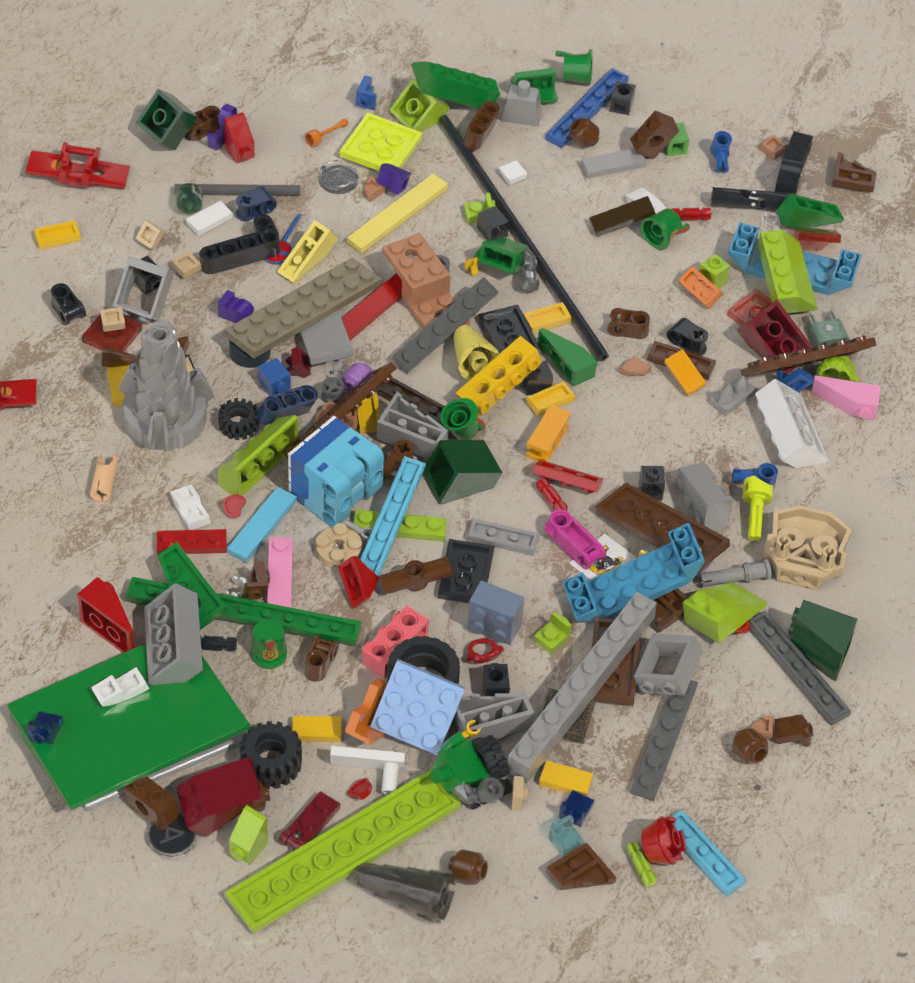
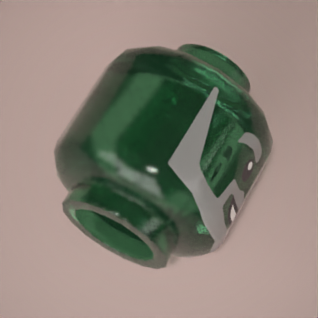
[176,183,203,214]

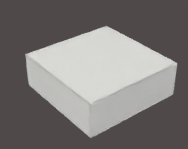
[499,160,527,185]

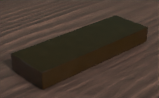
[589,196,655,237]

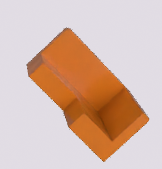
[345,678,388,744]

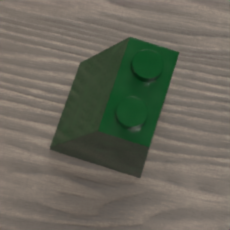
[423,440,503,504]
[788,600,858,681]

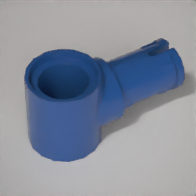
[710,131,732,173]
[732,463,778,488]

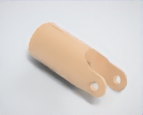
[90,454,118,501]

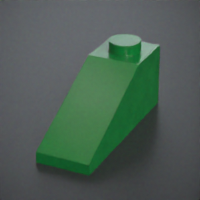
[776,193,844,229]
[538,328,597,387]

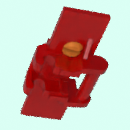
[25,142,130,189]
[0,379,37,410]

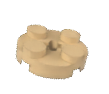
[316,523,362,567]

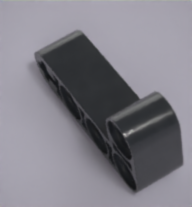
[775,131,814,193]
[199,214,280,274]

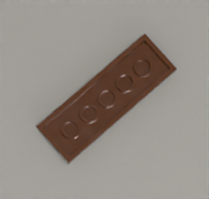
[740,335,877,377]
[282,362,397,459]
[595,483,730,571]

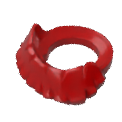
[465,638,504,664]

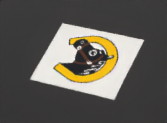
[570,533,637,580]

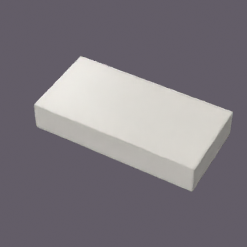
[186,201,233,236]

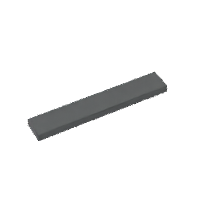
[748,610,851,726]

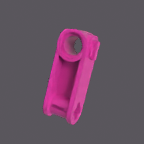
[544,509,606,570]

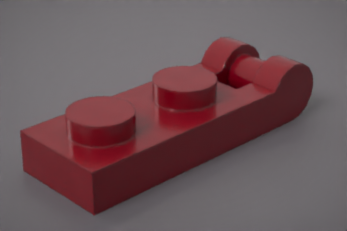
[279,791,340,851]

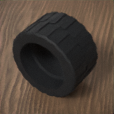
[387,636,460,684]

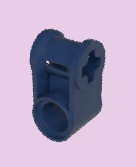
[236,186,277,222]

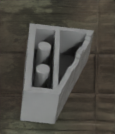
[377,391,448,459]
[675,462,733,530]
[452,693,534,742]

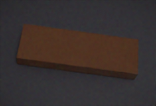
[647,341,716,381]

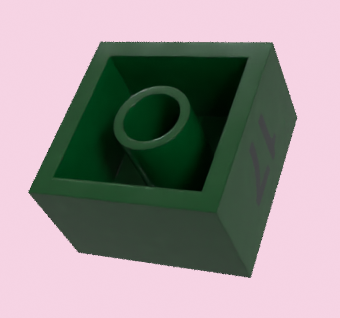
[136,89,198,150]

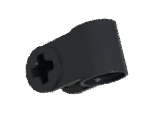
[51,283,86,325]
[666,318,708,356]

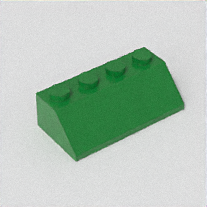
[411,61,500,109]

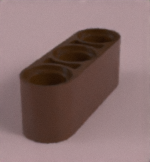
[463,101,500,150]

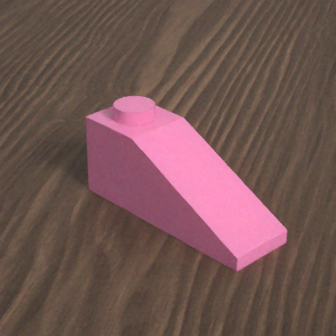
[811,375,880,420]
[267,537,293,608]

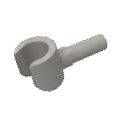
[344,519,373,545]

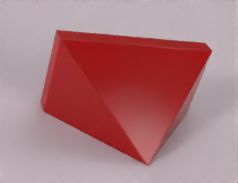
[338,556,379,608]

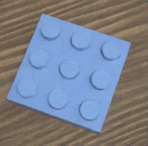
[370,659,466,755]

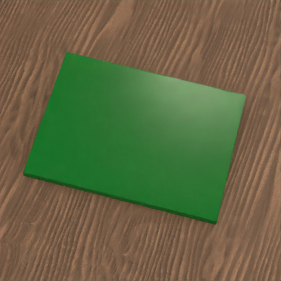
[7,643,251,811]

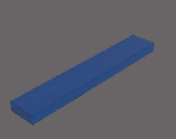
[545,68,629,148]

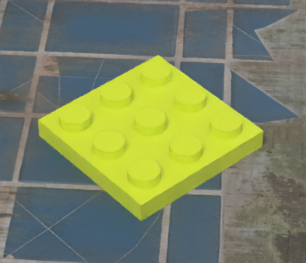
[340,113,423,171]

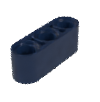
[256,385,318,425]

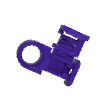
[207,103,238,150]

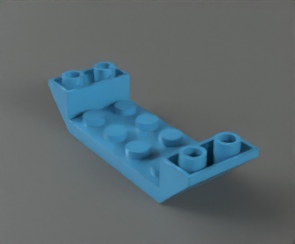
[728,222,862,295]
[562,523,705,622]

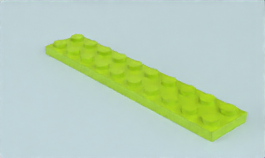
[225,769,461,934]

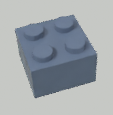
[467,580,525,645]

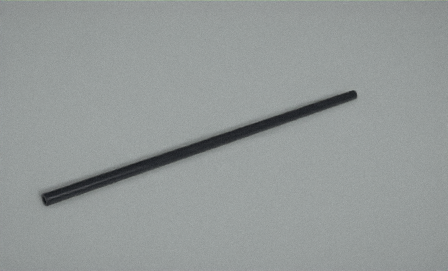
[439,115,609,361]

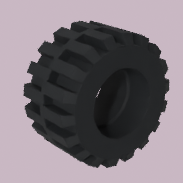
[240,721,302,789]

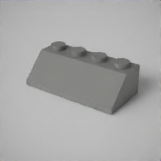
[144,583,203,685]

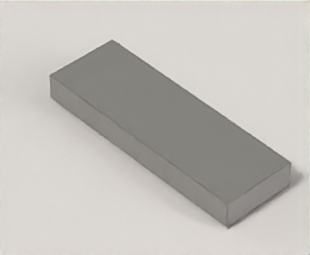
[581,149,646,178]
[467,518,539,556]

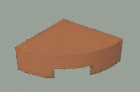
[365,176,385,202]
[620,356,651,376]
[750,716,774,741]

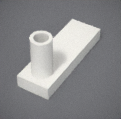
[330,746,405,795]

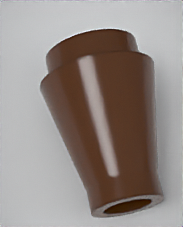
[101,347,134,368]

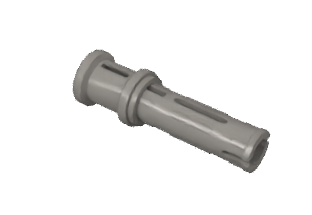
[699,558,771,588]

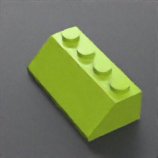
[758,230,818,313]
[218,415,298,496]

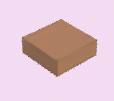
[759,135,788,160]

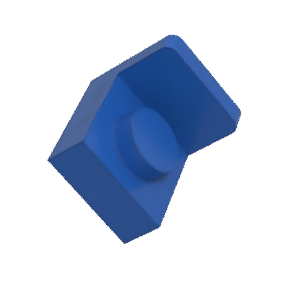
[356,75,377,110]
[776,368,814,393]

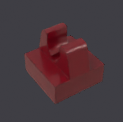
[285,346,311,378]

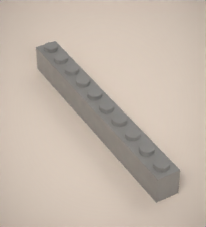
[507,592,657,784]

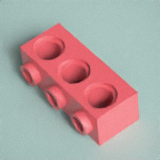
[362,605,429,679]

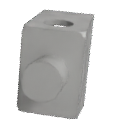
[501,80,542,127]

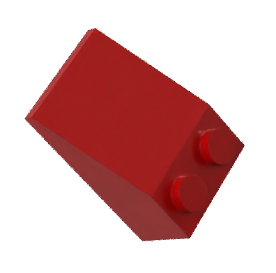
[77,577,134,653]

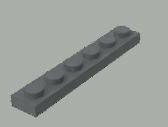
[392,277,499,374]
[631,680,698,801]

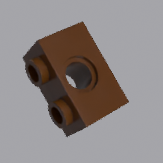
[630,110,679,159]
[124,776,180,831]

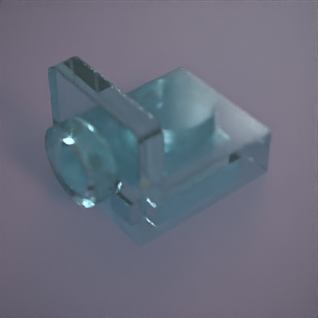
[549,815,586,857]

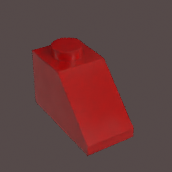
[224,112,255,164]

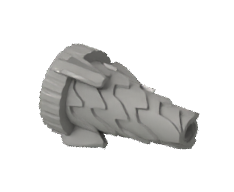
[119,319,214,451]

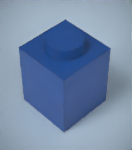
[258,358,291,396]

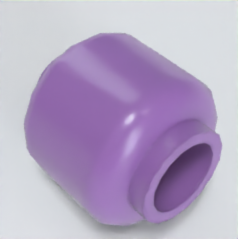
[342,363,373,393]

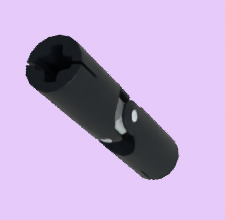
[711,187,796,210]

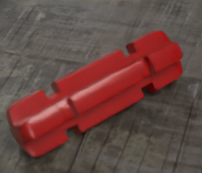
[672,207,712,220]
[536,478,568,512]

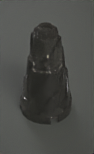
[354,862,455,924]

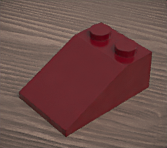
[737,300,814,374]
[175,757,264,837]

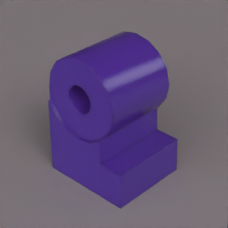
[376,163,411,195]
[218,290,254,323]

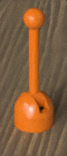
[305,119,348,147]

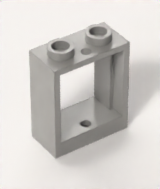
[113,256,175,323]
[634,634,702,696]

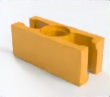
[526,405,571,462]

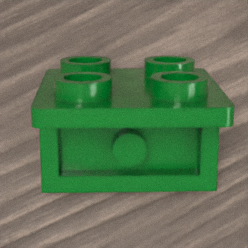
[510,68,558,104]

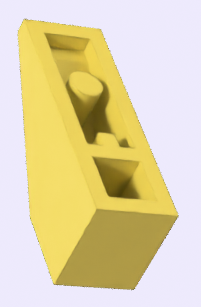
[277,220,338,283]

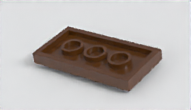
[591,617,641,706]

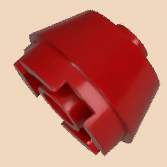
[641,816,686,865]

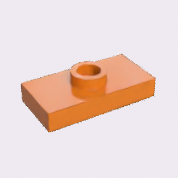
[678,266,724,309]

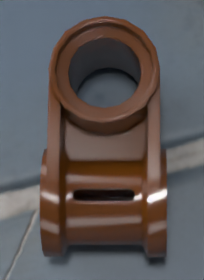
[188,105,222,141]
[607,308,650,339]
[383,440,414,481]
[305,635,339,682]

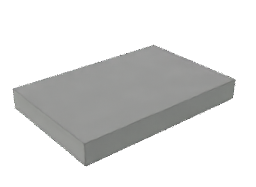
[300,312,354,365]

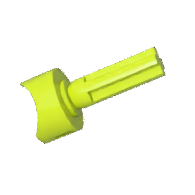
[742,476,774,541]

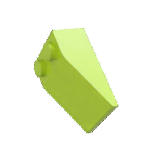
[683,582,767,643]

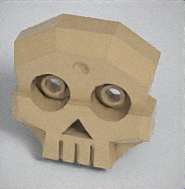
[762,505,852,591]

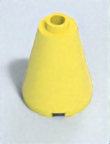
[453,325,499,381]

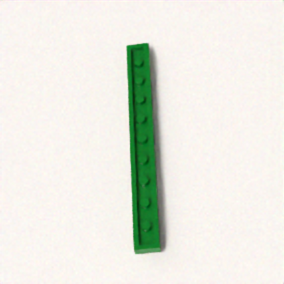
[126,577,362,646]

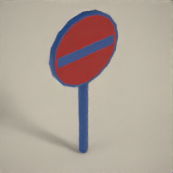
[264,213,301,264]

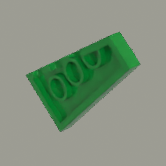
[157,542,228,630]

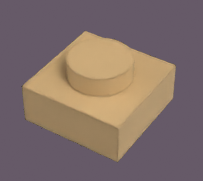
[135,220,165,250]
[171,251,202,279]
[100,307,125,332]
[511,776,528,811]

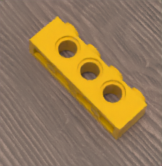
[456,336,542,418]

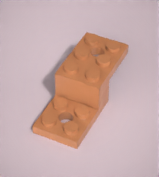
[382,233,470,329]

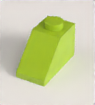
[229,805,268,865]

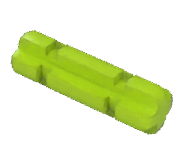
[627,841,657,888]

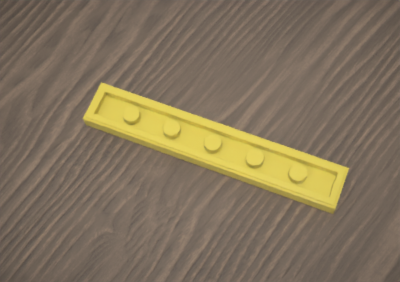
[347,174,448,253]

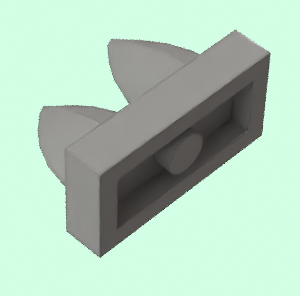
[709,376,756,416]

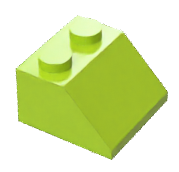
[389,78,450,132]

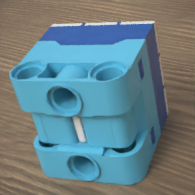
[288,416,384,527]

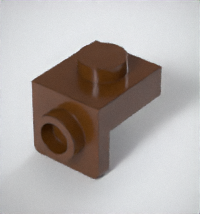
[241,561,270,600]
[774,714,813,747]

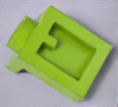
[464,193,496,223]
[534,612,571,654]

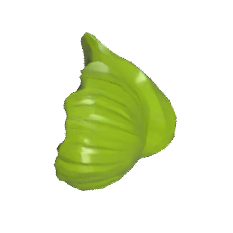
[816,356,860,383]

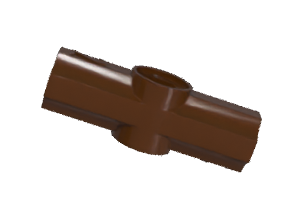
[380,556,453,595]

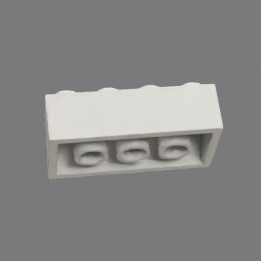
[755,379,829,468]

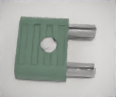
[806,310,850,346]

